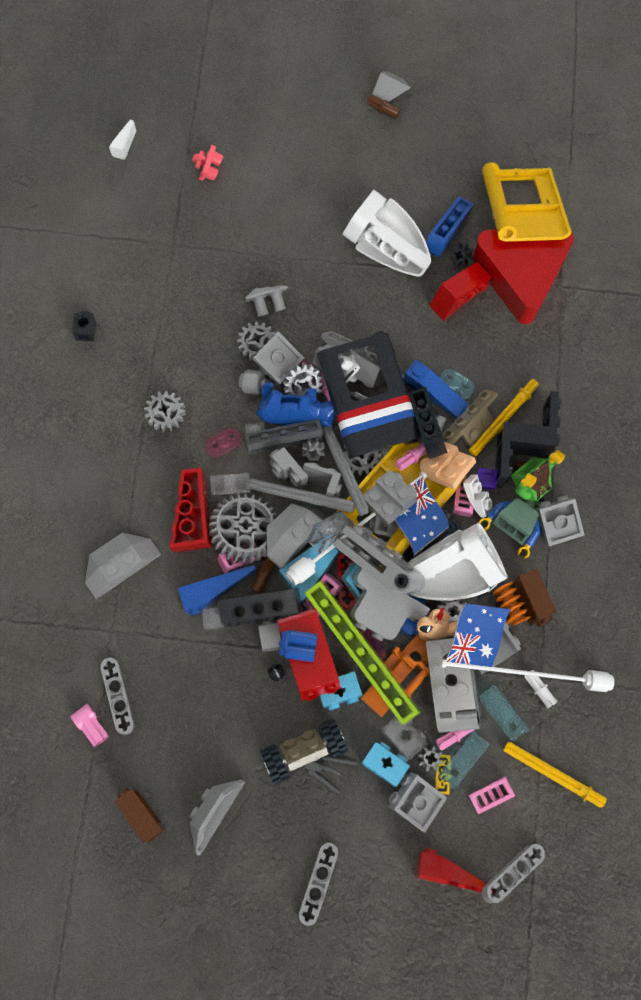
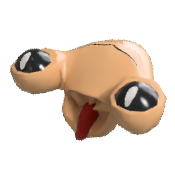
[417,607,457,641]

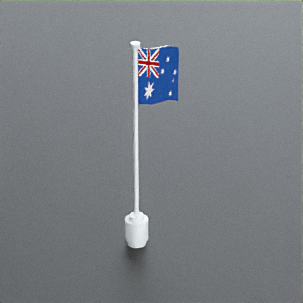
[285,471,449,586]
[440,604,614,692]

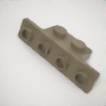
[442,390,498,447]

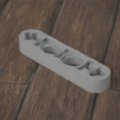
[101,658,135,735]
[299,843,338,926]
[482,844,545,903]

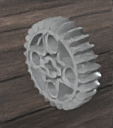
[208,493,277,564]

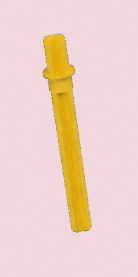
[468,379,539,457]
[504,742,607,808]

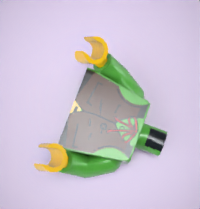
[511,450,565,506]

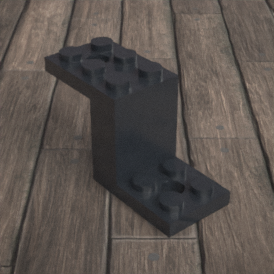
[495,391,561,489]

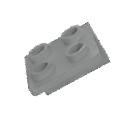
[303,462,342,509]

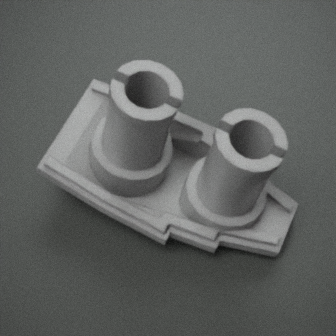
[245,285,288,317]

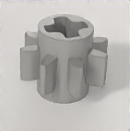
[302,438,325,461]
[418,746,443,772]

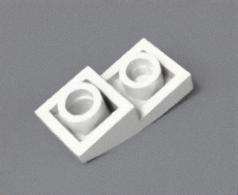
[463,475,493,518]

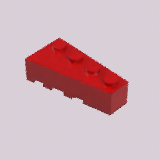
[169,467,212,553]

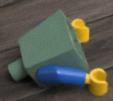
[479,498,540,559]

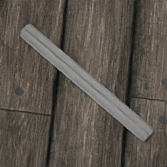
[322,427,369,516]
[248,478,355,512]

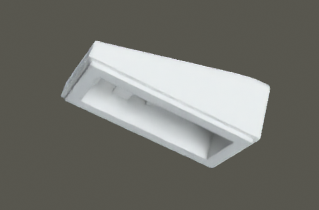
[109,120,136,159]

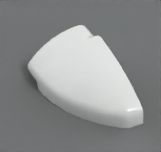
[342,190,431,277]
[408,523,508,601]

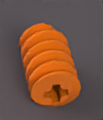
[492,582,531,626]

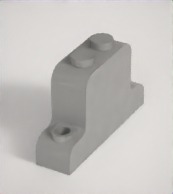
[350,567,430,641]

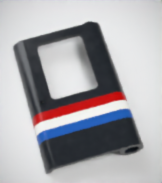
[317,331,422,460]

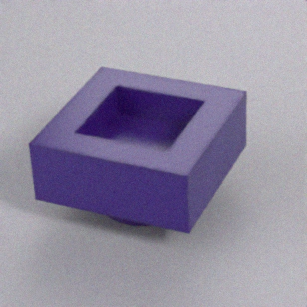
[477,468,497,490]

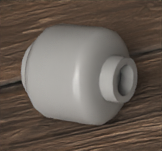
[239,369,268,395]

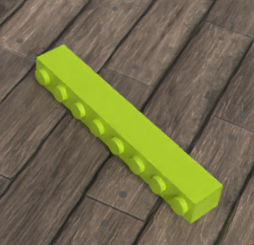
[305,581,421,725]

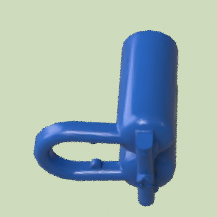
[278,630,318,662]

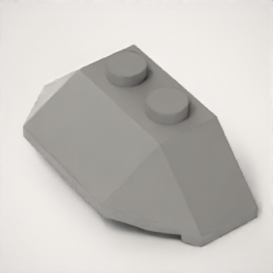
[266,503,331,569]
[85,533,161,599]
[189,779,245,856]

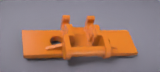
[361,634,430,718]

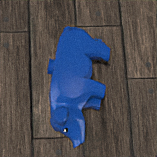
[256,382,336,427]

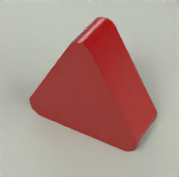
[472,229,574,324]

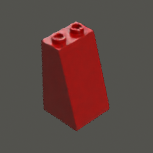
[277,608,341,701]

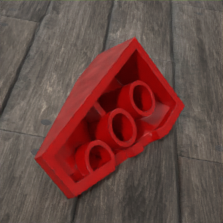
[415,848,496,895]

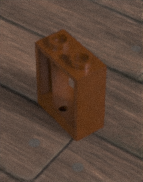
[512,569,557,627]
[115,788,166,844]

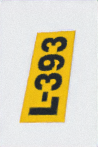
[435,755,451,795]

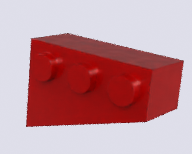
[429,262,492,321]

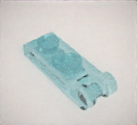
[478,685,530,743]
[438,731,490,789]

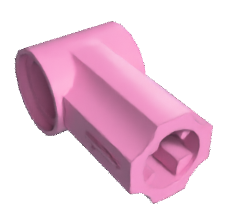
[70,703,109,747]

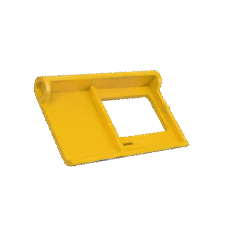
[482,162,572,241]
[337,442,466,554]

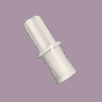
[525,670,558,709]

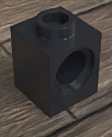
[72,311,96,341]

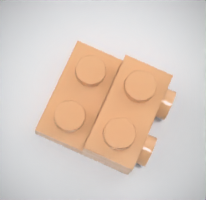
[420,442,476,489]

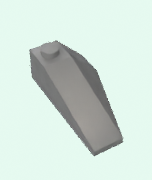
[321,331,385,388]

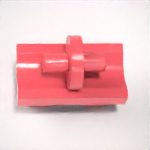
[192,145,223,181]

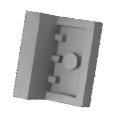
[252,331,304,385]

